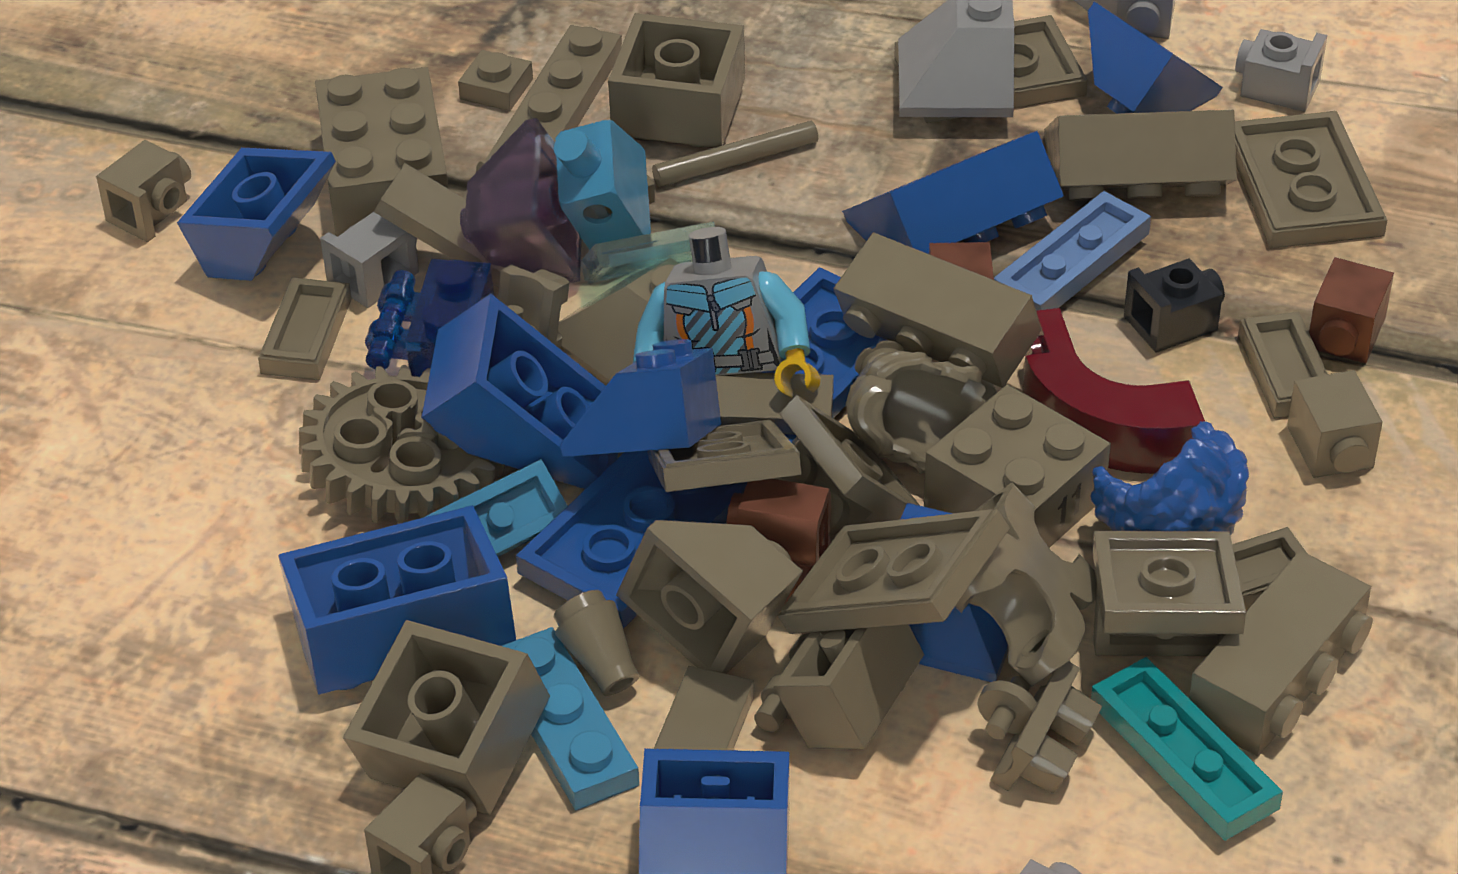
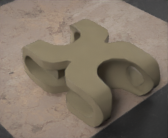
[955,483,1097,687]

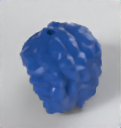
[1090,421,1249,536]

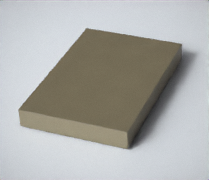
[894,15,1088,124]
[1235,111,1388,248]
[647,420,801,492]
[778,509,1010,634]

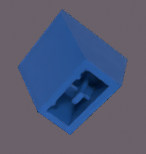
[639,748,790,874]

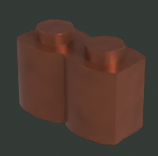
[727,479,831,606]

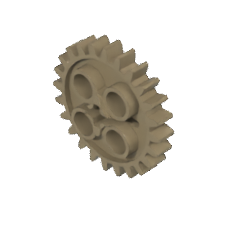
[299,365,504,524]

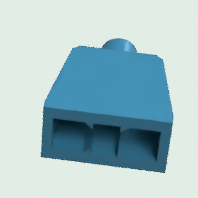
[554,120,652,261]

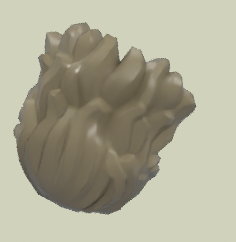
[846,351,986,474]

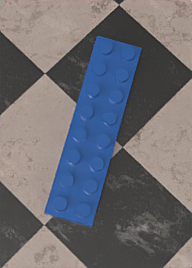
[516,267,888,629]

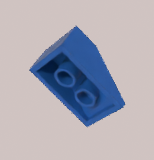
[421,293,618,489]

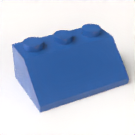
[842,130,1064,254]
[278,505,516,695]

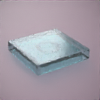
[580,221,715,283]

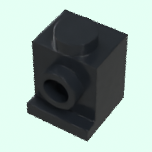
[1124,258,1225,353]

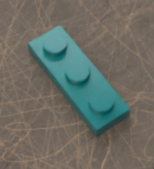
[1091,657,1283,841]

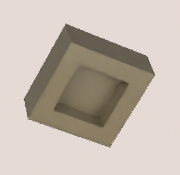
[458,50,533,111]

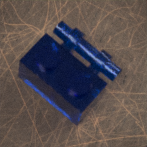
[365,259,494,377]

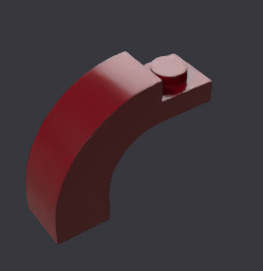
[1023,308,1205,474]

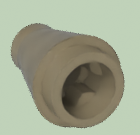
[553,590,640,696]

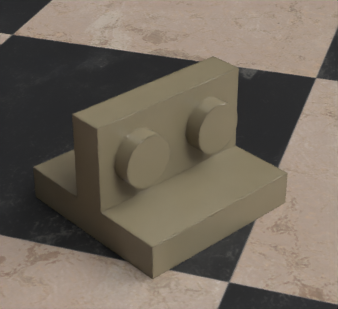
[772,395,920,543]
[1093,531,1246,656]

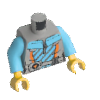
[633,227,821,398]

